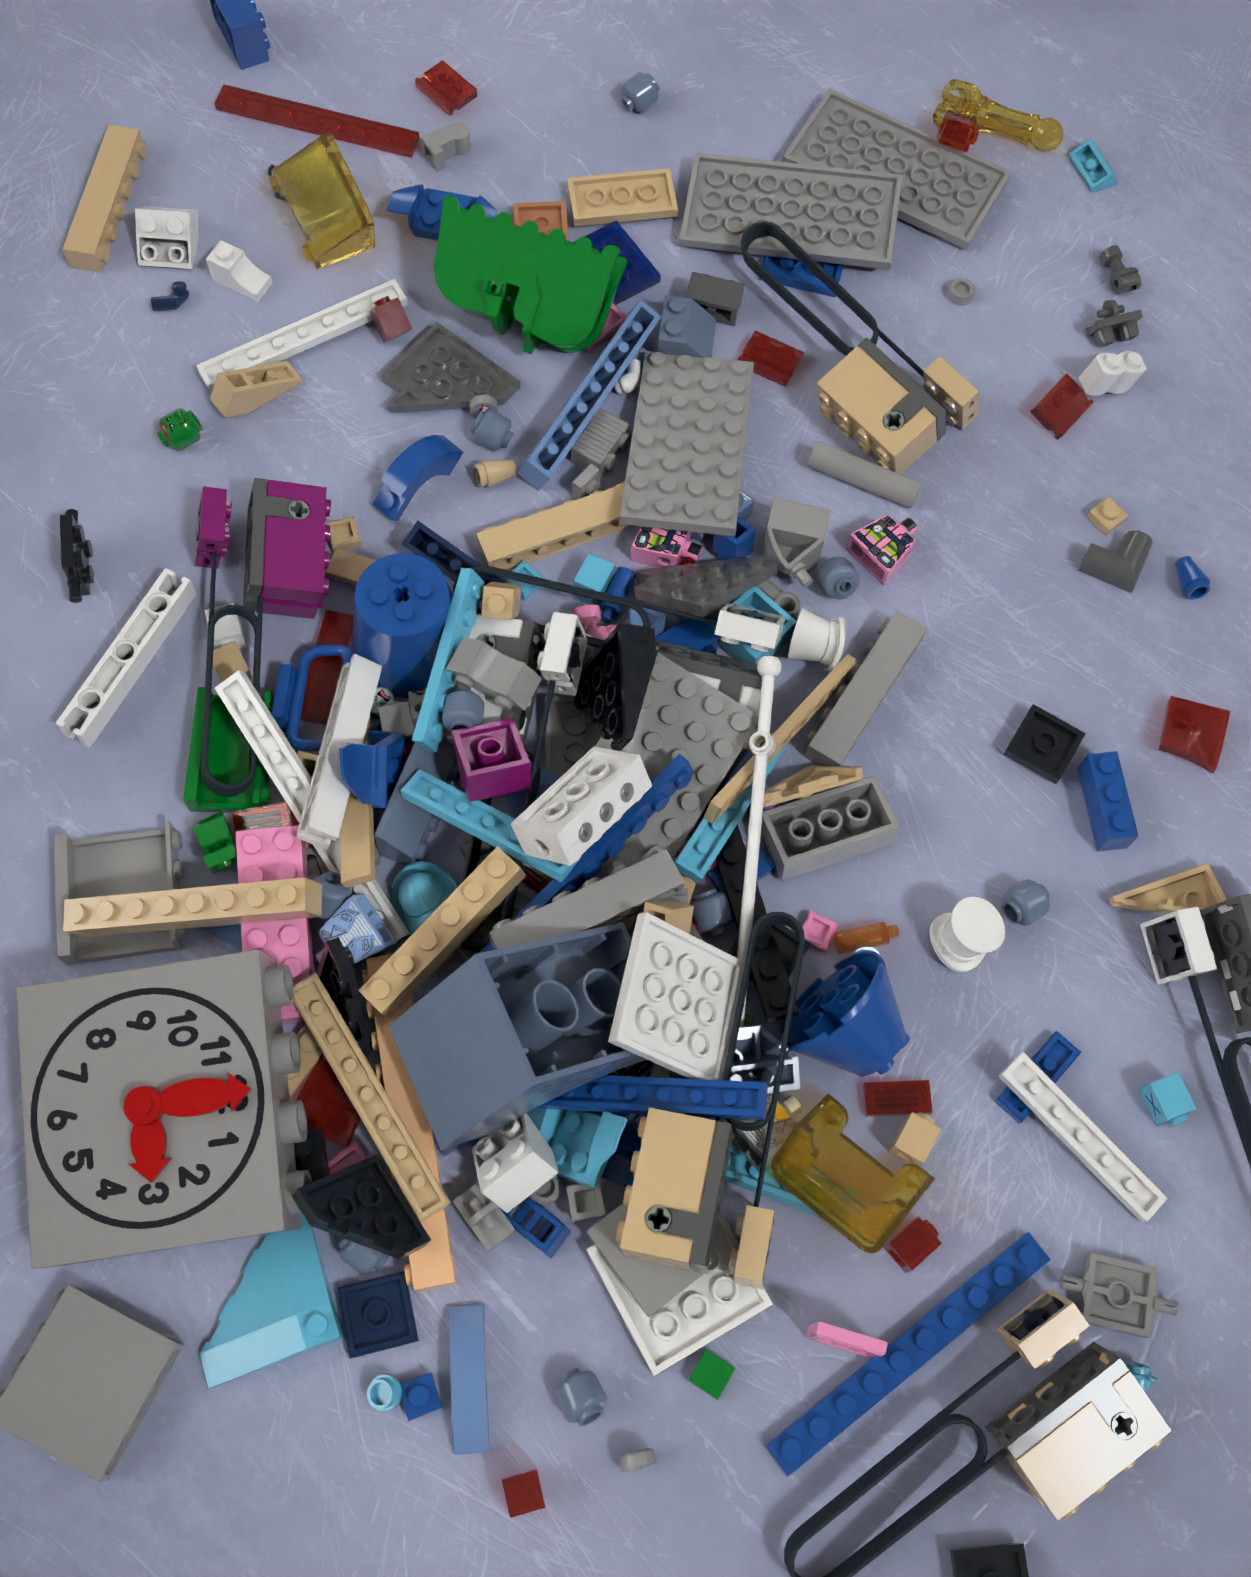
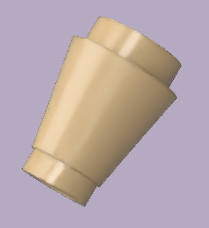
[473,459,517,489]

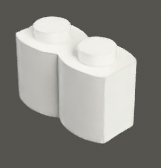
[1078,351,1147,396]

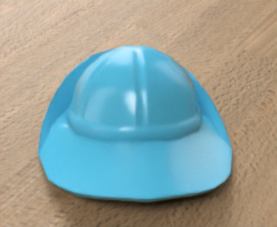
[392,861,458,937]

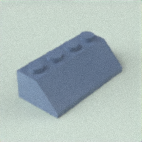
[374,738,460,865]

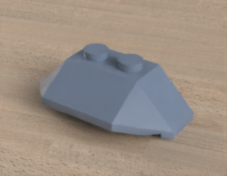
[669,1024,801,1093]

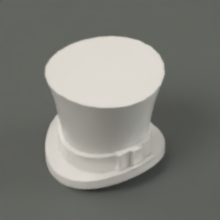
[788,608,847,672]
[930,896,1005,973]

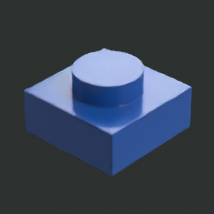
[401,1373,443,1421]

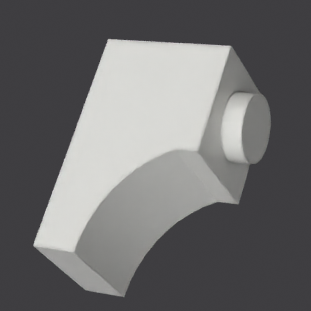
[206,240,273,302]

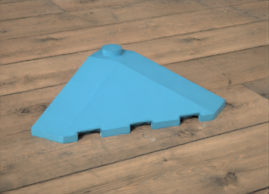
[200,1213,345,1389]

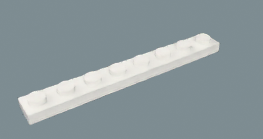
[196,279,408,392]

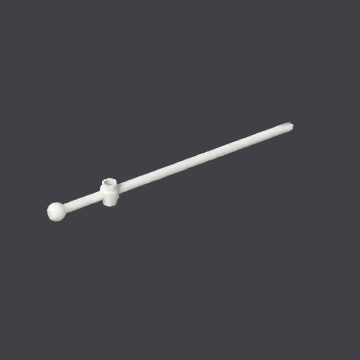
[737,656,782,1026]

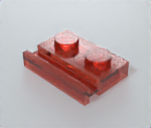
[415,60,477,116]
[738,330,804,387]
[1030,373,1094,440]

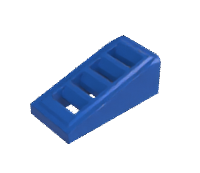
[499,1196,571,1258]

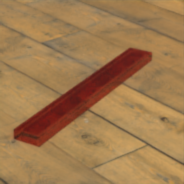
[215,84,420,158]

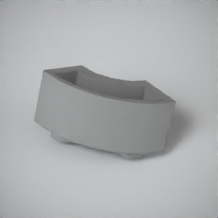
[446,637,542,711]

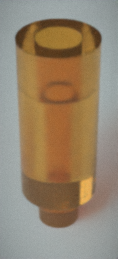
[834,922,899,954]

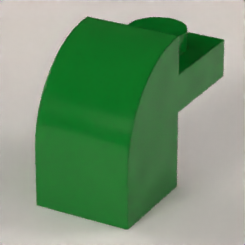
[193,811,237,874]

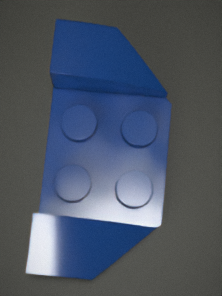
[386,184,497,240]
[339,726,405,808]

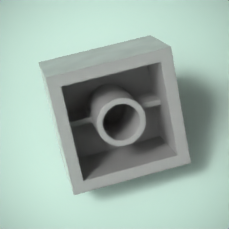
[761,498,831,587]

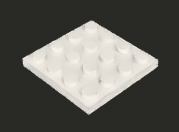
[608,912,745,1080]
[586,1210,773,1376]

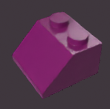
[451,718,531,802]

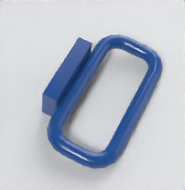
[271,644,354,751]

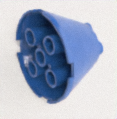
[780,950,910,1077]

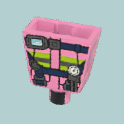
[846,515,918,585]
[630,526,703,568]

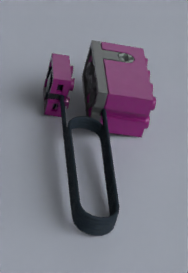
[194,478,331,797]

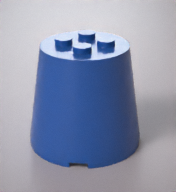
[352,553,453,698]

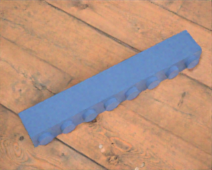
[517,299,662,490]

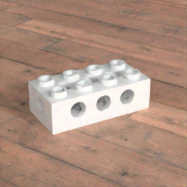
[511,747,652,866]

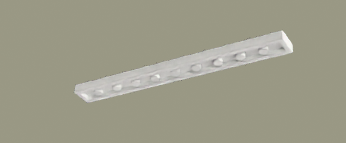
[215,670,410,951]

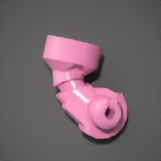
[571,605,617,640]

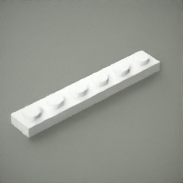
[998,1052,1168,1223]

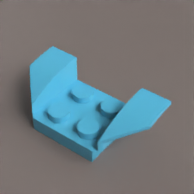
[527,1108,628,1189]

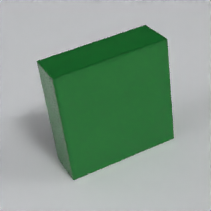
[687,1349,735,1400]

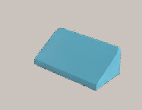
[1068,138,1118,193]

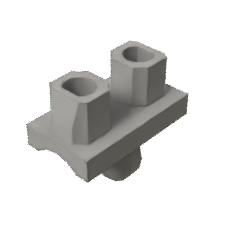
[452,1182,516,1252]

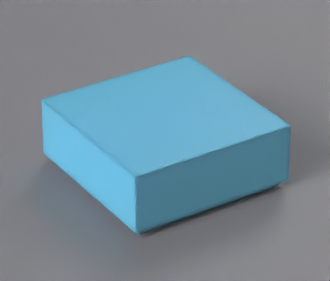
[503,560,544,601]

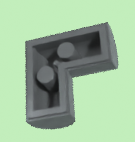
[1078,530,1153,593]

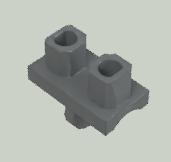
[1085,299,1143,348]

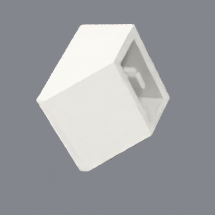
[135,206,199,269]
[472,1113,559,1213]

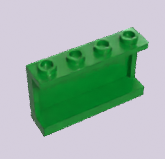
[183,687,274,814]

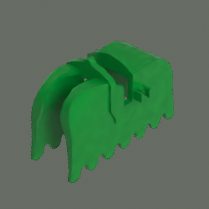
[433,195,628,354]

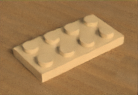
[567,168,678,227]

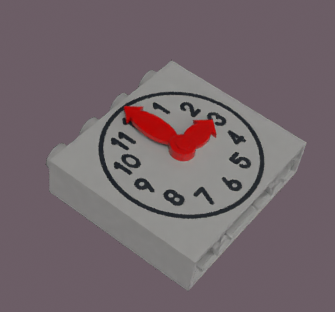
[16,950,312,1269]

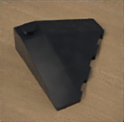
[574,623,659,751]

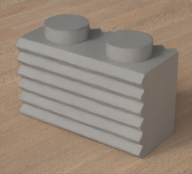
[571,409,631,477]

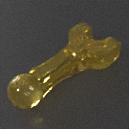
[933,79,1064,152]

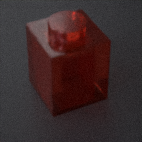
[937,109,979,152]
[883,1217,942,1273]
[502,1468,546,1518]

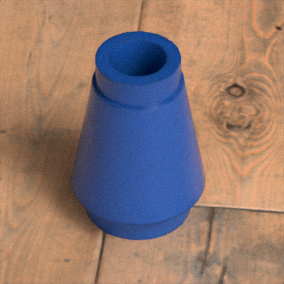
[1175,556,1210,600]

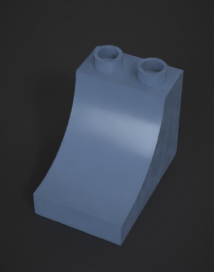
[389,922,647,1150]

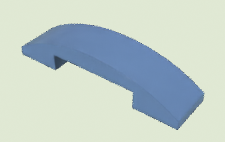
[449,1304,490,1455]

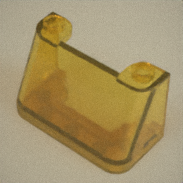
[268,133,375,270]
[771,1093,935,1253]

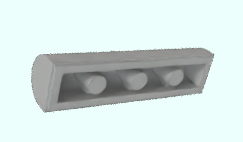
[807,441,921,509]

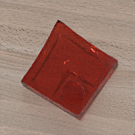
[1158,696,1230,773]
[296,1058,361,1147]

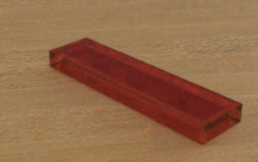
[301,610,353,725]

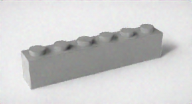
[804,611,927,766]
[489,849,685,950]

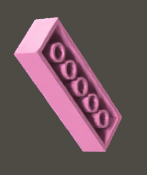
[236,825,315,1025]

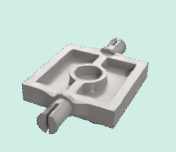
[1059,1252,1178,1338]

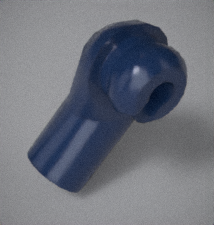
[151,281,189,311]

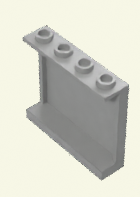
[54,821,187,965]
[0,1285,184,1482]

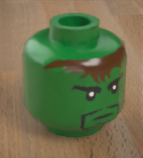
[157,408,203,451]

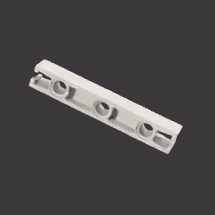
[55,568,197,749]
[296,654,382,849]

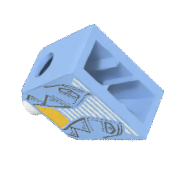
[315,893,398,966]

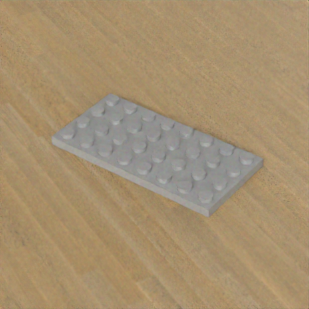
[782,88,1012,250]
[679,152,903,270]
[619,351,754,536]
[523,653,759,890]

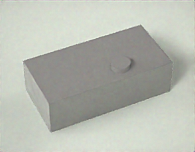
[761,775,900,881]

